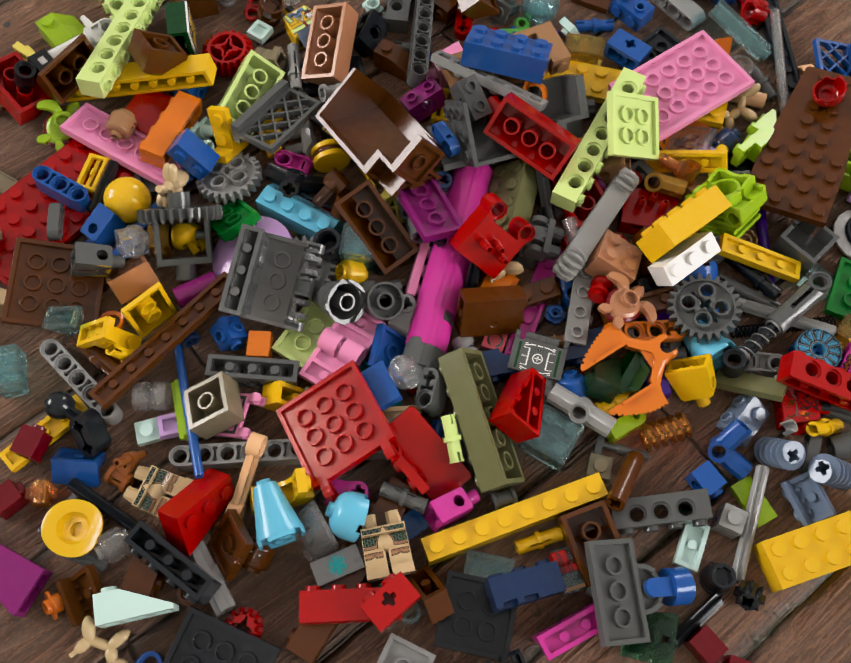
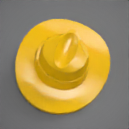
[41,499,104,558]

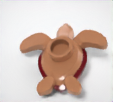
[597,271,657,330]

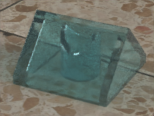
[339,222,375,270]

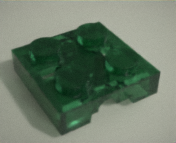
[620,612,679,663]

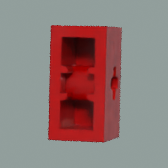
[360,571,421,634]

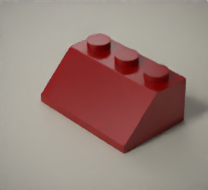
[0,51,53,126]

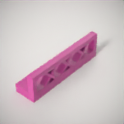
[531,602,598,661]

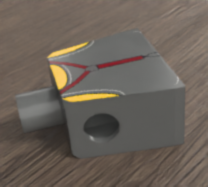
[71,242,125,276]

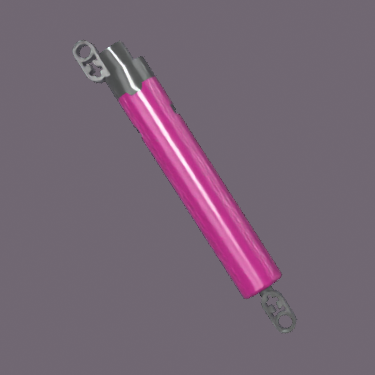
[398,164,493,417]

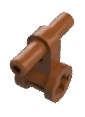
[104,450,146,494]

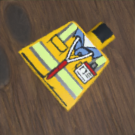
[283,5,313,51]

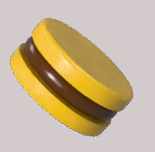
[311,139,351,173]

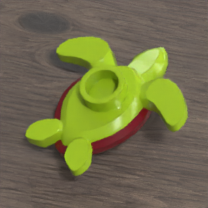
[37,99,80,151]

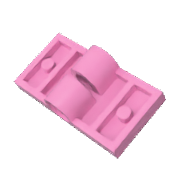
[298,312,386,385]

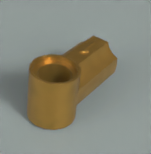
[644,171,688,199]

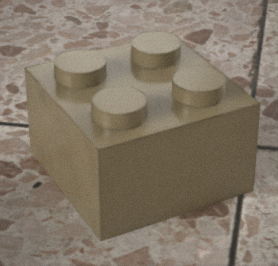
[183,371,245,440]

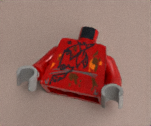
[773,367,831,437]

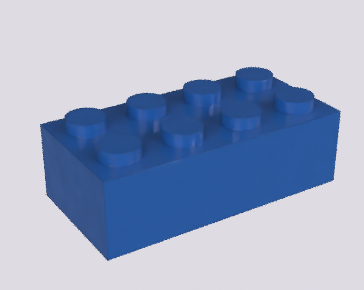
[460,25,553,84]

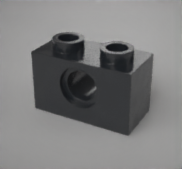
[353,9,389,58]

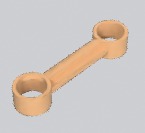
[225,432,268,521]

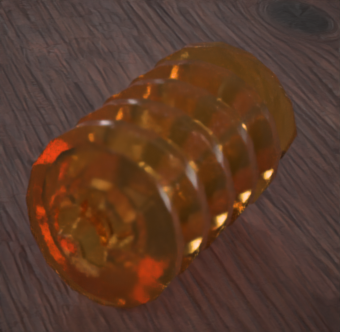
[639,412,692,453]

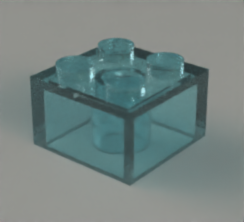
[520,403,585,472]

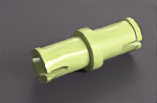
[440,414,465,464]

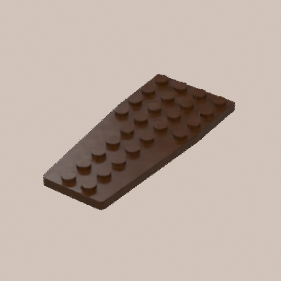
[750,66,851,228]

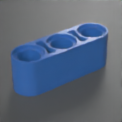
[32,165,91,212]

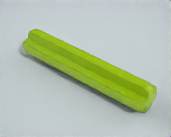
[171,379,188,441]

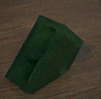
[584,358,621,404]

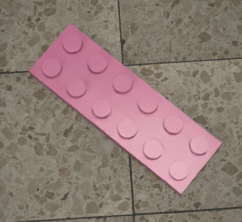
[60,102,184,185]

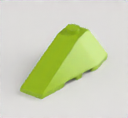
[35,12,85,48]

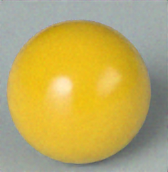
[103,177,152,223]

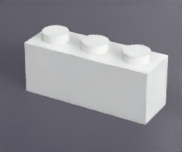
[647,232,721,286]

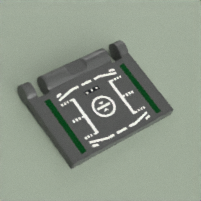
[507,329,570,382]

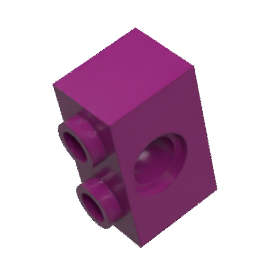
[399,77,446,123]

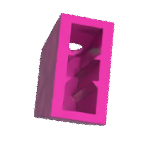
[423,487,480,534]

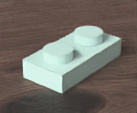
[672,524,710,573]

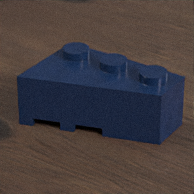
[484,559,567,614]

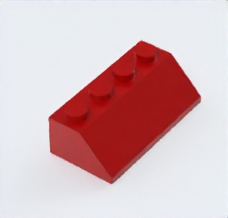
[483,92,582,181]

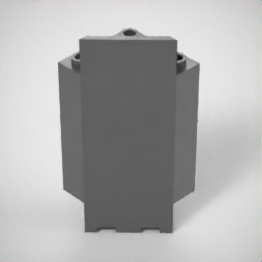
[425,74,589,172]

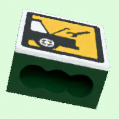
[165,1,197,55]

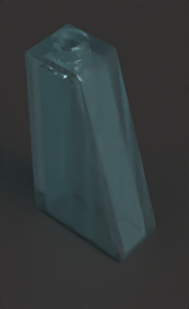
[708,0,773,62]

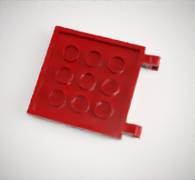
[275,360,401,502]

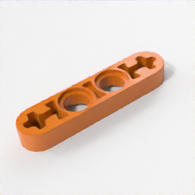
[602,320,687,343]

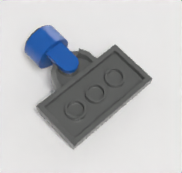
[584,538,696,647]

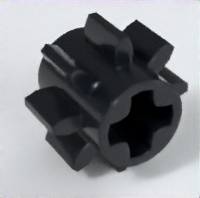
[733,579,766,611]

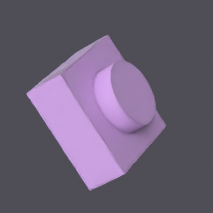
[157,412,179,440]

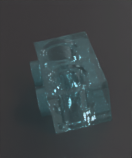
[0,343,29,399]

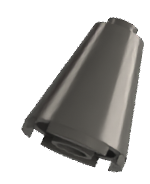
[312,279,366,325]

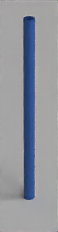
[173,343,204,479]

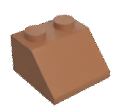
[105,253,161,305]

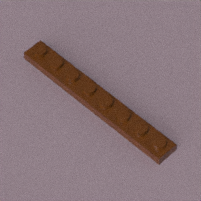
[88,271,228,411]

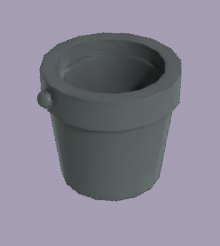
[827,430,851,460]

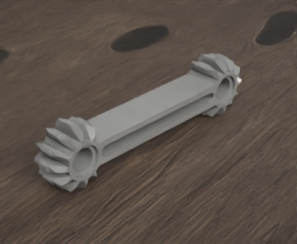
[552,167,639,282]

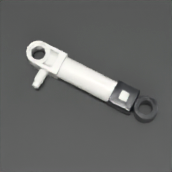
[14,15,112,89]

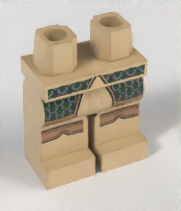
[123,465,194,518]
[360,509,415,583]

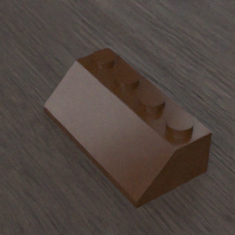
[334,179,419,275]

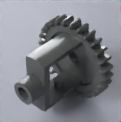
[137,191,223,280]

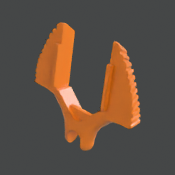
[581,324,678,416]

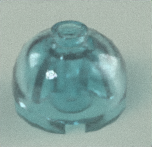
[522,0,559,26]

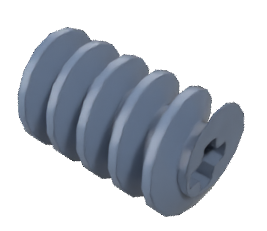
[753,437,806,470]
[808,454,851,491]

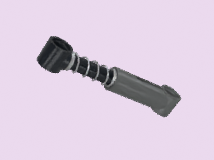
[721,271,832,378]

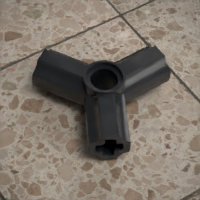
[264,162,325,198]

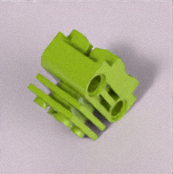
[685,168,767,238]

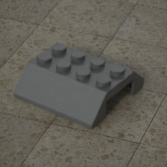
[218,223,326,333]

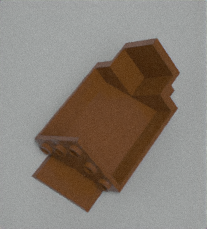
[315,67,446,197]

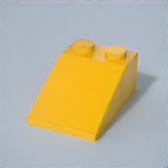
[121,282,178,339]

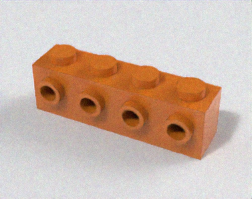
[138,90,203,169]

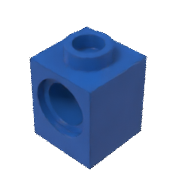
[684,460,727,500]

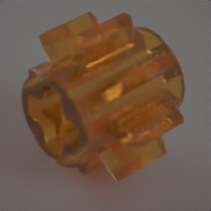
[25,479,58,507]

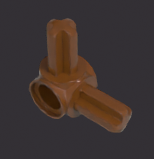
[312,168,350,208]

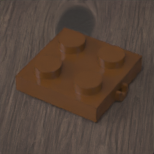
[208,509,255,581]

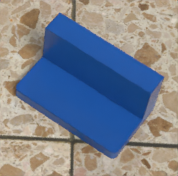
[50,447,107,487]

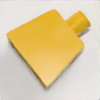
[664,354,717,407]

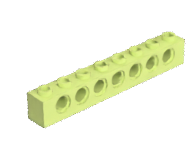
[75,0,164,99]
[550,67,647,213]

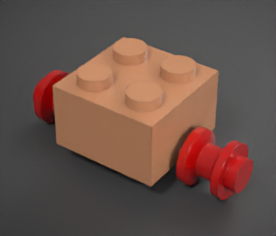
[584,229,643,304]

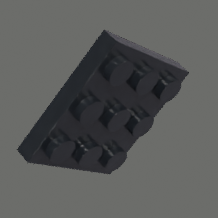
[433,570,517,661]

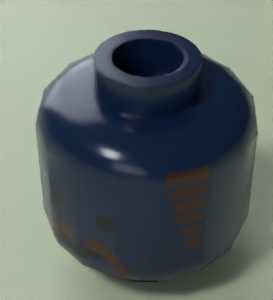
[712,127,743,157]

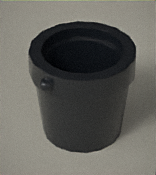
[313,228,343,262]
[699,561,736,597]

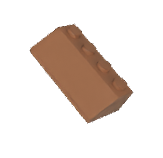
[301,2,359,86]

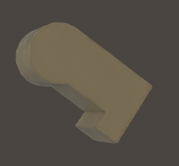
[254,46,288,70]

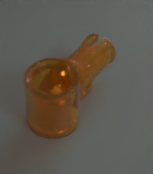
[657,153,702,187]

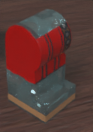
[549,546,586,597]

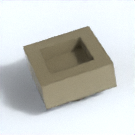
[585,453,613,482]

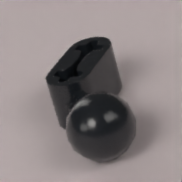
[44,391,112,458]

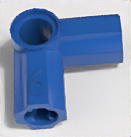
[708,418,753,480]

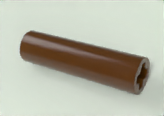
[606,451,644,511]

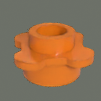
[42,591,64,620]

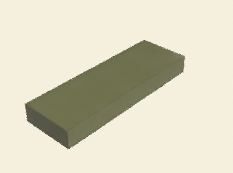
[715,367,788,402]

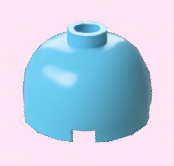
[325,491,369,543]

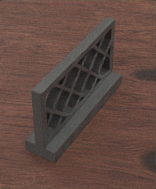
[231,79,322,154]

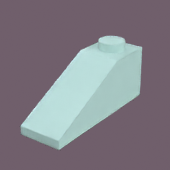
[92,586,179,628]

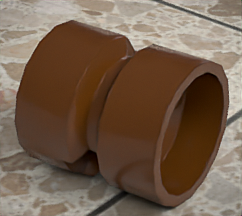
[256,0,284,27]

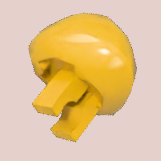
[171,221,206,255]

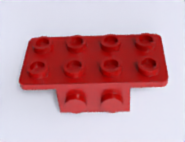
[389,406,471,500]

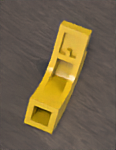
[249,467,314,516]

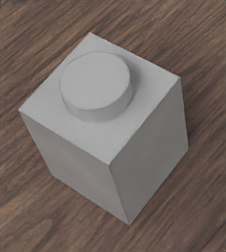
[710,503,749,539]

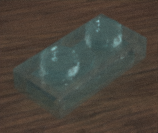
[463,550,515,578]

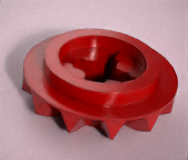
[224,607,264,638]

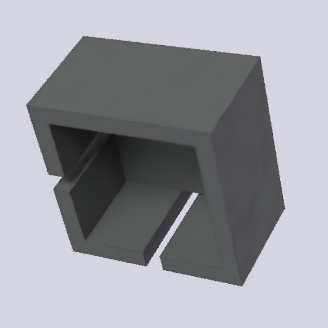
[771,220,840,275]

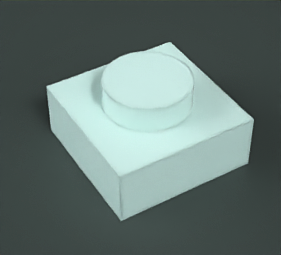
[559,16,582,42]
[246,19,274,45]
[134,417,163,447]

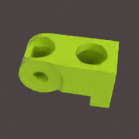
[606,413,646,444]

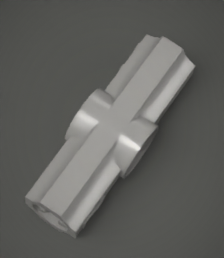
[546,383,617,438]
[188,540,237,617]

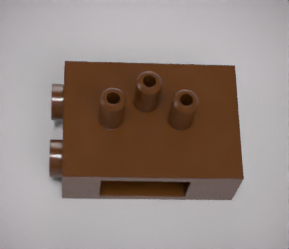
[454,285,528,337]

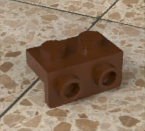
[56,564,103,627]

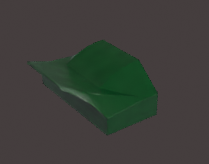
[606,351,651,394]

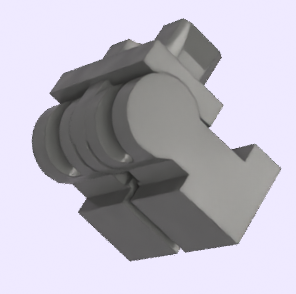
[513,215,565,270]

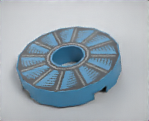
[794,329,842,367]

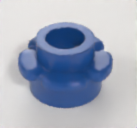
[545,304,566,325]

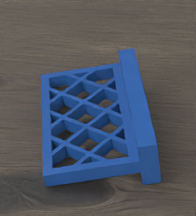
[812,38,851,77]

